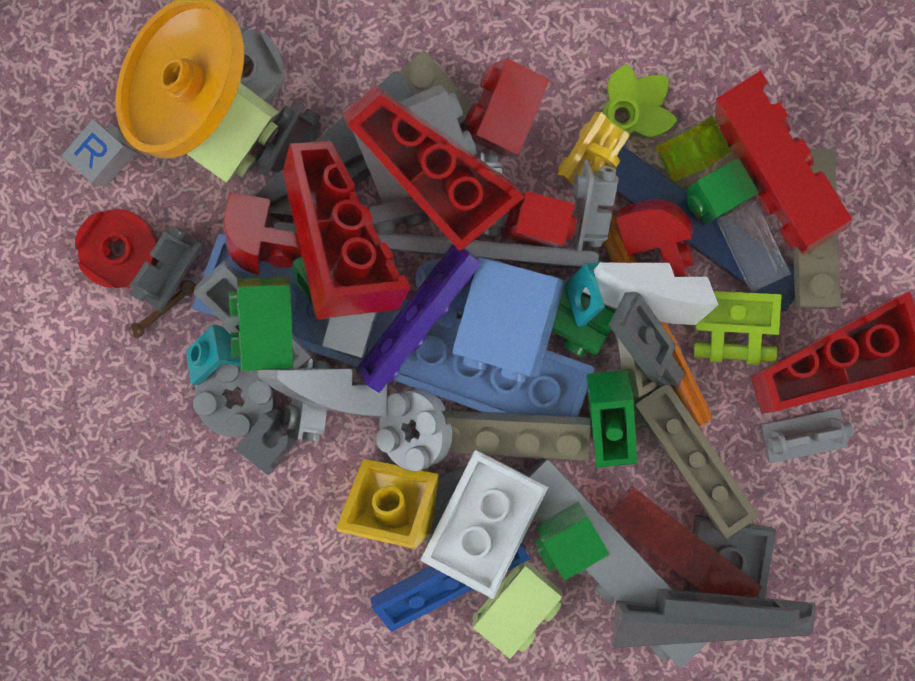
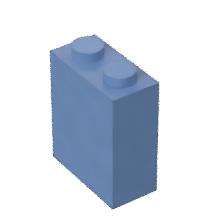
[452,257,565,382]

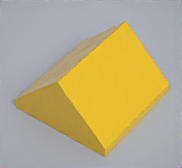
[336,458,439,549]

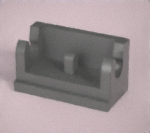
[235,407,298,475]

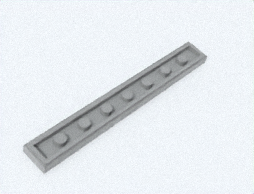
[274,222,598,269]

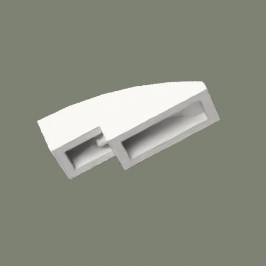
[583,263,718,325]

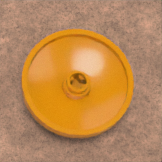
[115,0,244,159]

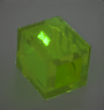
[655,115,731,182]

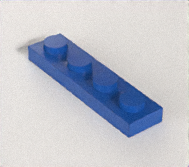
[370,542,530,632]

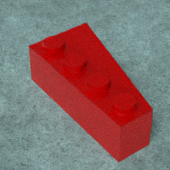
[712,70,853,255]
[343,85,525,251]
[283,141,411,319]
[750,291,915,414]

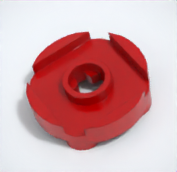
[75,209,158,288]

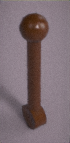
[129,280,196,338]

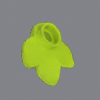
[602,64,677,138]

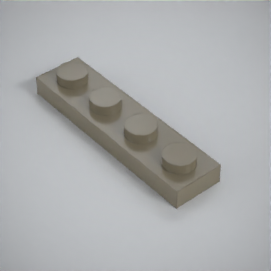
[793,149,841,309]
[634,385,760,539]
[442,410,591,461]

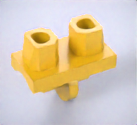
[558,112,630,186]

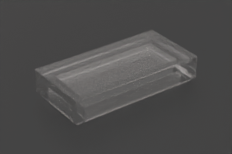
[716,201,791,292]

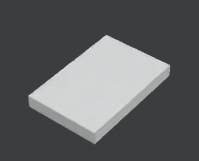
[420,450,548,599]

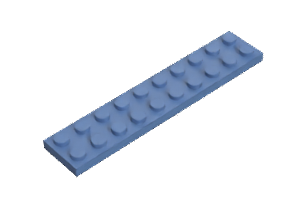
[192,233,595,417]

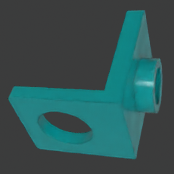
[565,261,605,327]
[186,325,241,385]

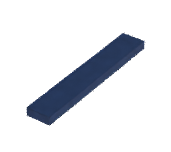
[616,146,795,312]

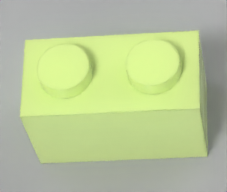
[186,83,279,183]
[473,561,562,659]

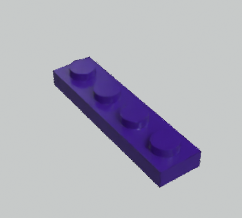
[357,244,481,393]

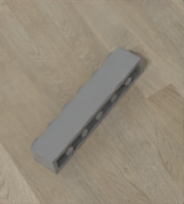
[524,458,708,669]

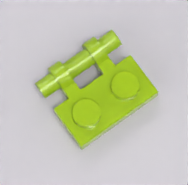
[694,291,782,365]

